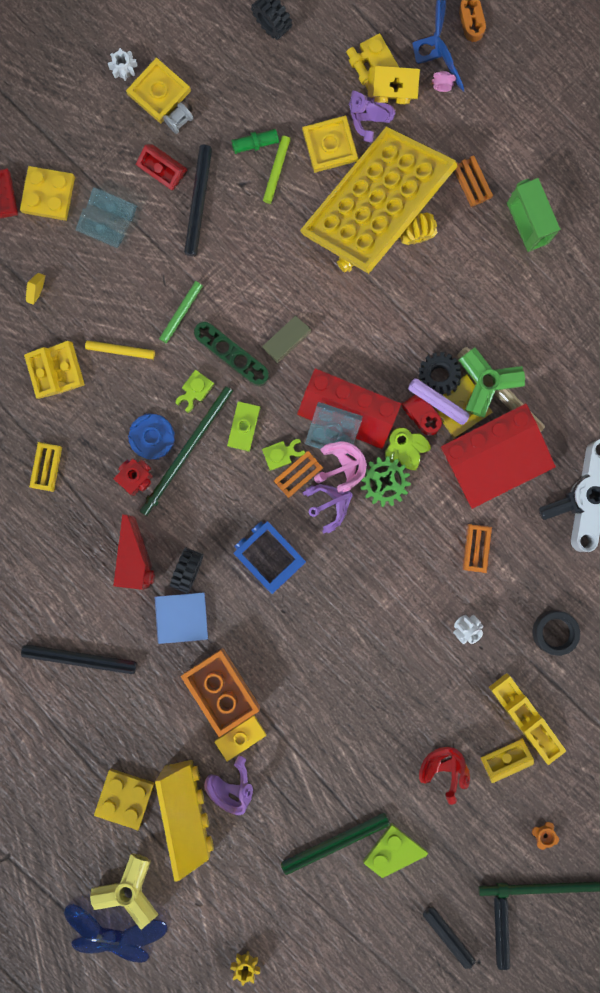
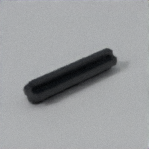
[494,896,510,970]
[423,906,476,969]

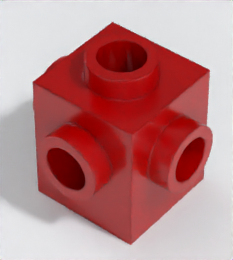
[114,458,153,496]

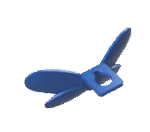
[413,0,464,91]

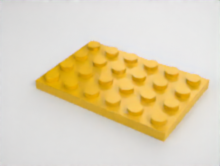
[300,127,458,274]

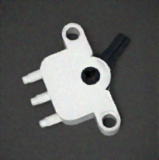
[539,439,600,552]

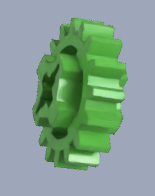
[360,456,411,507]

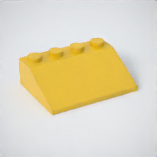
[155,760,214,881]

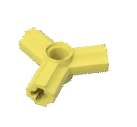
[90,853,159,930]

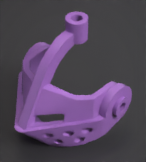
[348,90,395,142]
[303,484,352,534]
[204,756,253,815]

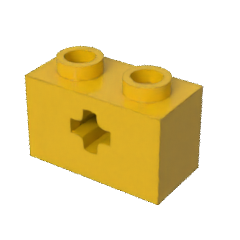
[368,66,420,104]

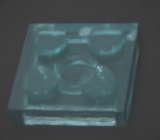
[305,402,363,456]

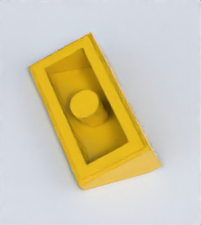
[480,738,534,783]

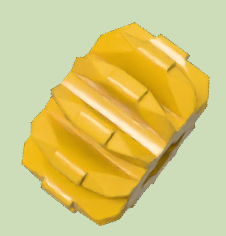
[399,212,438,245]

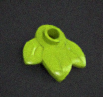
[385,427,431,471]

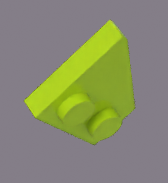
[363,823,428,878]

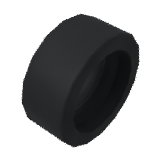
[532,610,581,656]

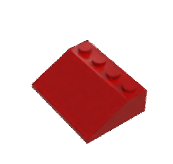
[440,404,556,509]

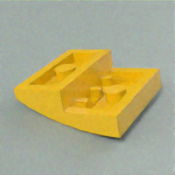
[24,341,85,399]

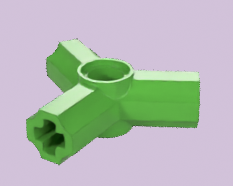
[458,347,525,418]

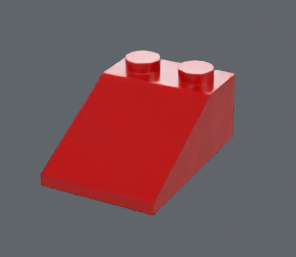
[113,514,155,590]

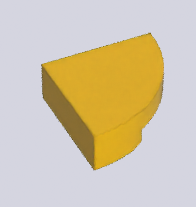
[25,273,46,304]

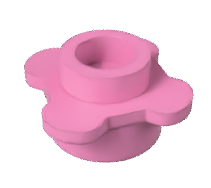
[432,71,456,92]

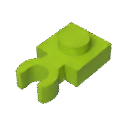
[175,370,215,413]
[262,439,305,471]

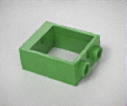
[507,178,560,252]

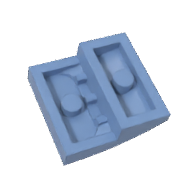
[155,593,208,644]

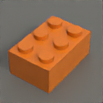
[181,648,260,737]

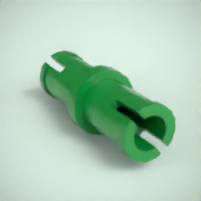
[231,129,279,154]

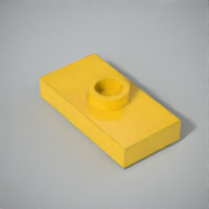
[214,715,267,762]

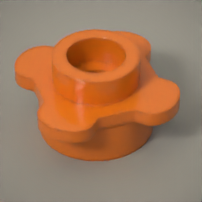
[532,822,559,850]

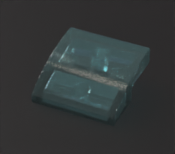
[76,187,137,248]

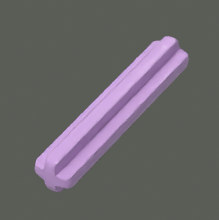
[408,378,469,425]

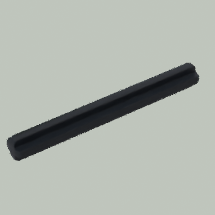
[184,144,212,257]
[21,644,137,674]

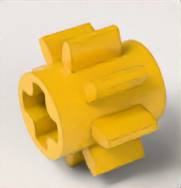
[230,951,260,986]

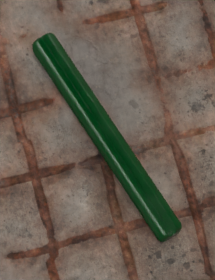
[281,813,390,875]

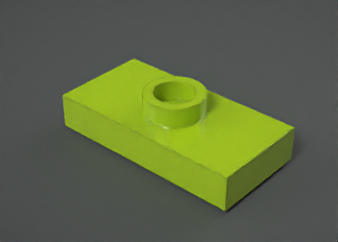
[227,401,260,452]

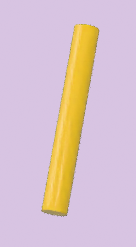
[85,340,155,360]

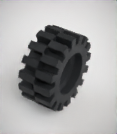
[251,0,293,40]
[419,352,461,396]
[170,547,204,593]

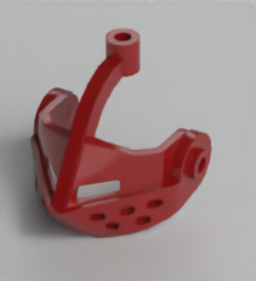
[419,747,470,805]

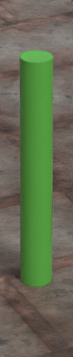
[159,281,203,344]

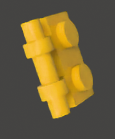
[346,33,400,90]

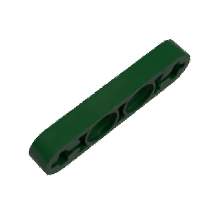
[194,322,269,386]

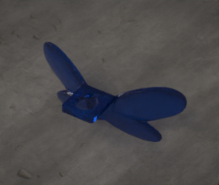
[64,904,168,963]

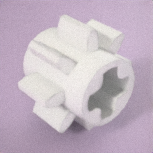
[108,48,138,81]
[453,615,484,644]

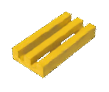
[29,442,62,492]

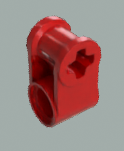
[401,394,442,436]

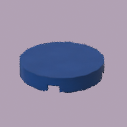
[128,414,175,460]

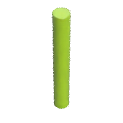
[263,136,290,204]

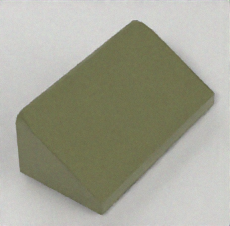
[262,316,311,363]

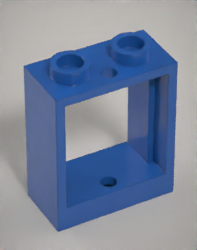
[233,521,306,594]

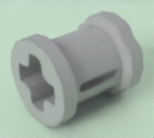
[163,102,194,134]

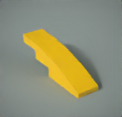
[489,673,566,765]

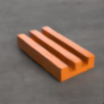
[454,155,493,208]
[274,451,323,498]
[462,524,492,573]

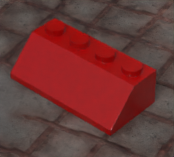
[297,368,402,450]

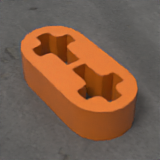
[459,0,486,42]

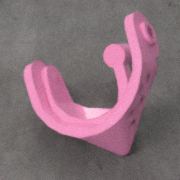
[314,441,367,493]

